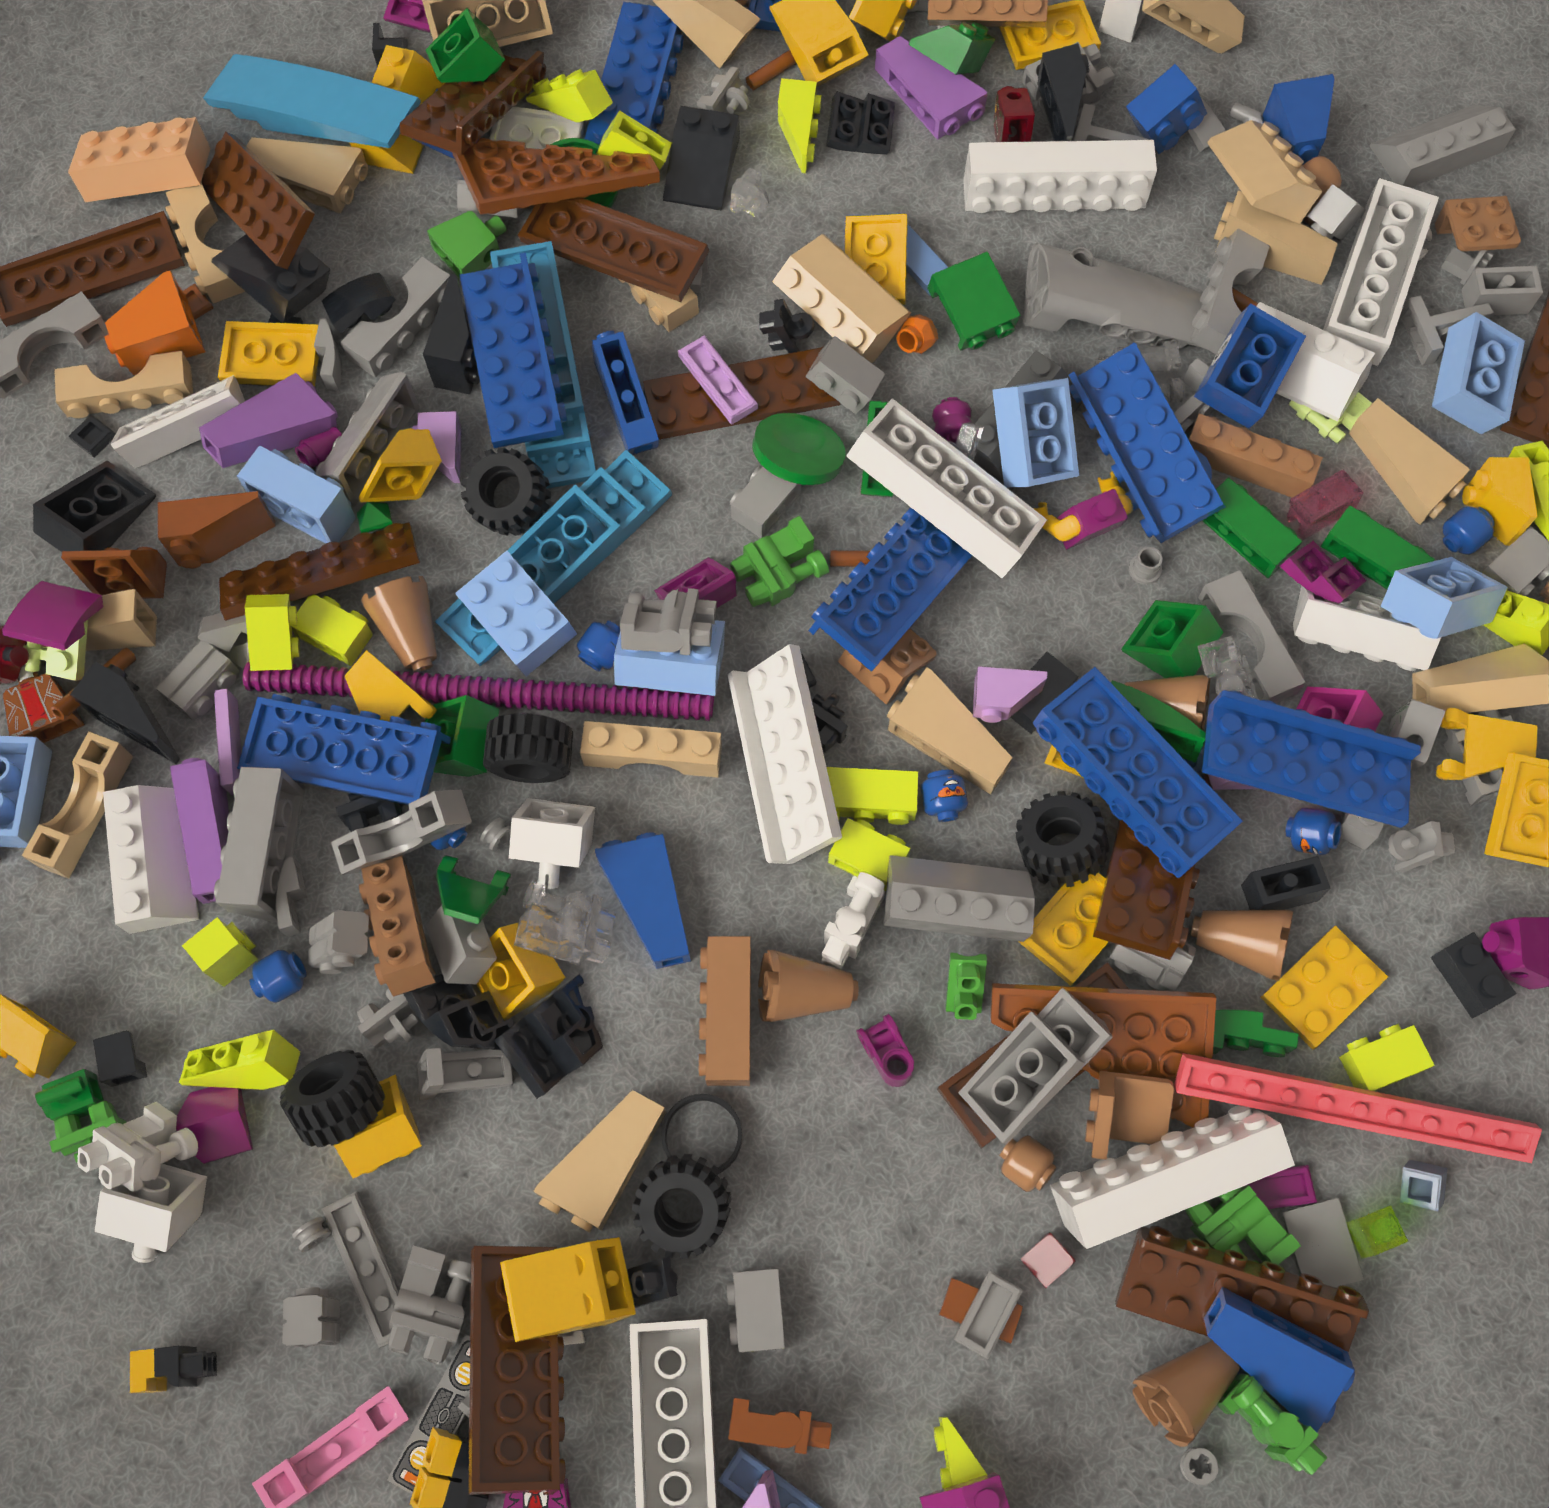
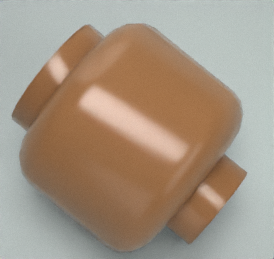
[999,1135,1057,1192]

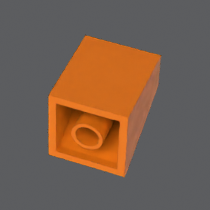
[104,270,206,375]

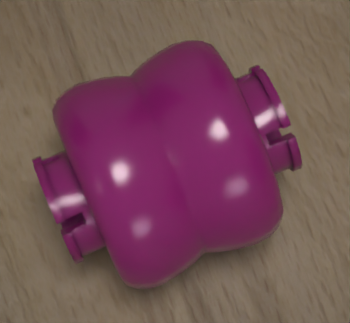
[932,397,973,447]

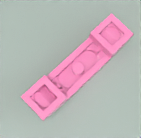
[252,1386,410,1508]

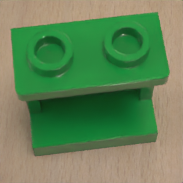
[927,251,1021,351]

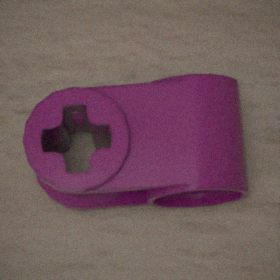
[856,1014,914,1087]

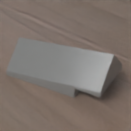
[958,988,1113,1145]

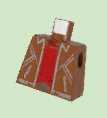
[3,666,85,743]

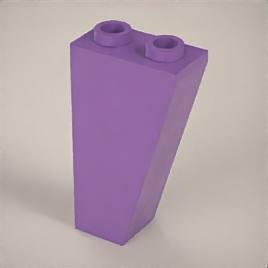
[875,36,988,140]
[199,373,338,468]
[170,758,229,904]

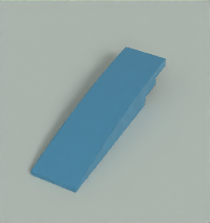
[203,54,421,148]
[490,241,596,489]
[435,450,673,666]

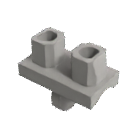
[697,67,750,114]
[1388,821,1455,872]
[357,988,419,1049]

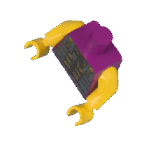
[1033,471,1133,550]

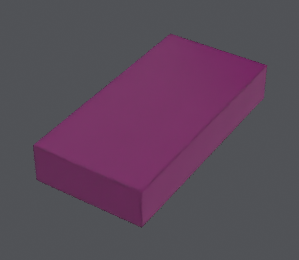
[1245,1165,1317,1210]

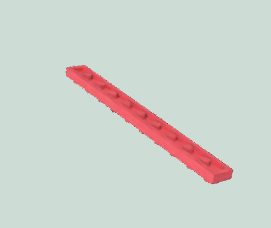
[1174,1053,1542,1163]

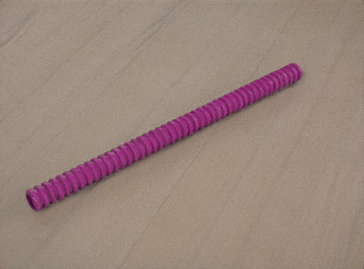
[243,661,714,721]

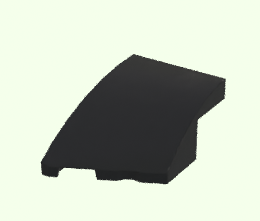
[403,974,514,1050]
[494,974,603,1099]

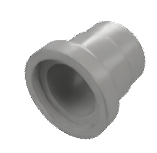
[1129,547,1163,585]

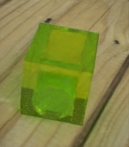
[1346,1205,1409,1259]

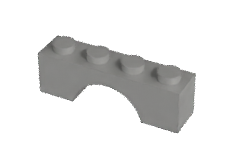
[1190,228,1269,354]
[340,257,450,378]
[0,291,109,399]
[1198,570,1306,703]
[331,789,472,875]

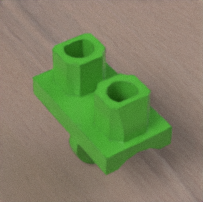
[945,953,987,1020]
[49,1101,127,1162]

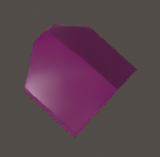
[176,1087,253,1164]

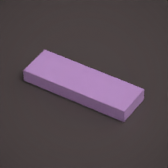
[678,336,758,425]
[214,688,241,795]

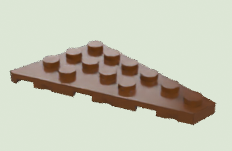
[452,138,660,215]
[991,983,1216,1128]

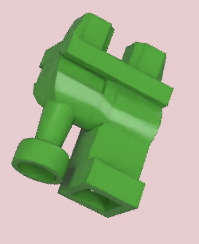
[730,516,829,607]
[1185,1185,1301,1265]
[1217,1374,1327,1475]

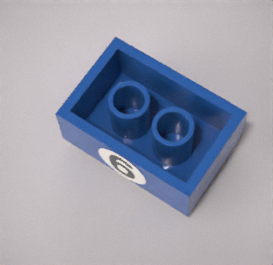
[1194,303,1306,429]

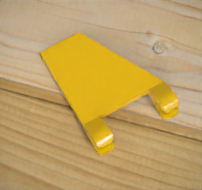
[345,650,437,721]
[1436,708,1538,780]

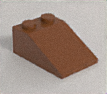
[158,491,275,569]
[61,547,167,599]

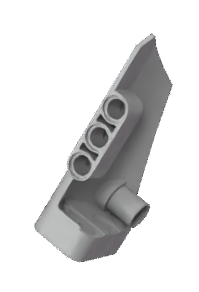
[1023,242,1203,351]

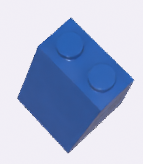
[1262,74,1335,165]

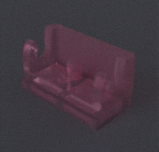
[1287,469,1364,540]

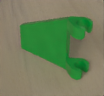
[436,855,511,924]

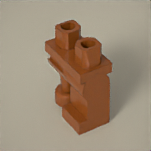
[728,1397,832,1454]

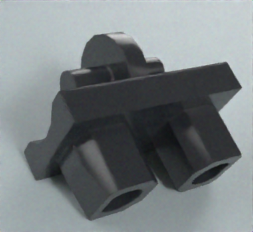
[759,299,815,353]
[812,693,848,753]
[335,793,405,832]
[627,1257,678,1308]

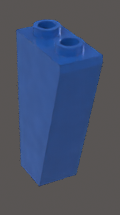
[592,331,659,455]
[595,832,691,969]
[1204,1287,1355,1432]

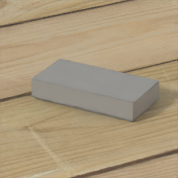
[953,1270,1023,1360]

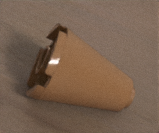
[361,576,437,672]
[1125,675,1211,731]
[1191,910,1293,981]
[758,950,859,1022]
[1132,1340,1239,1447]

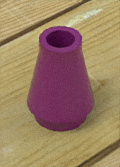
[295,427,342,469]

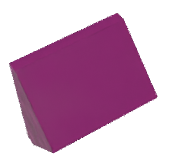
[654,557,737,609]

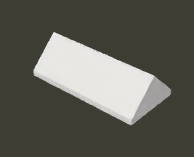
[110,375,245,468]

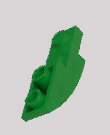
[1213,1009,1299,1057]

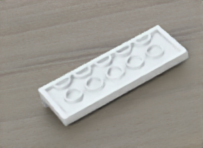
[728,644,842,864]

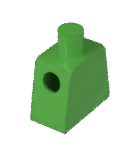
[427,211,507,279]

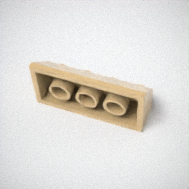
[1207,120,1322,224]
[772,234,911,363]

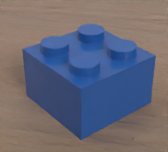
[1126,64,1207,154]

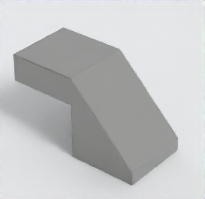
[198,613,247,652]

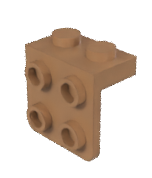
[1435,196,1521,251]
[838,628,937,705]
[1085,1071,1174,1160]

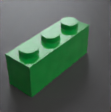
[1202,478,1302,579]
[1320,505,1435,590]

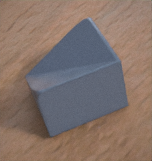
[1400,1160,1448,1211]

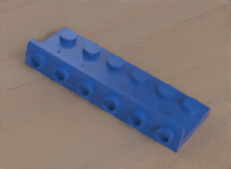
[584,1,684,145]
[459,252,568,448]
[1068,342,1225,543]
[808,507,972,672]
[1033,667,1243,878]
[1202,690,1421,828]
[237,694,451,805]

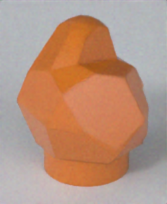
[897,314,938,354]

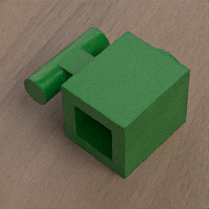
[35,1069,104,1121]

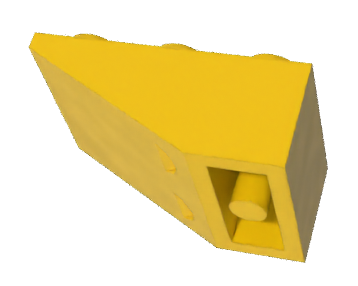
[769,0,868,87]
[500,1237,636,1342]

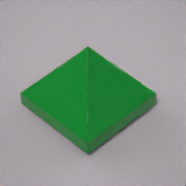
[357,502,393,533]

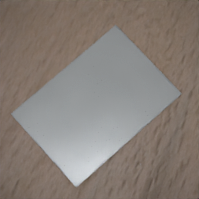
[1283,1198,1364,1287]

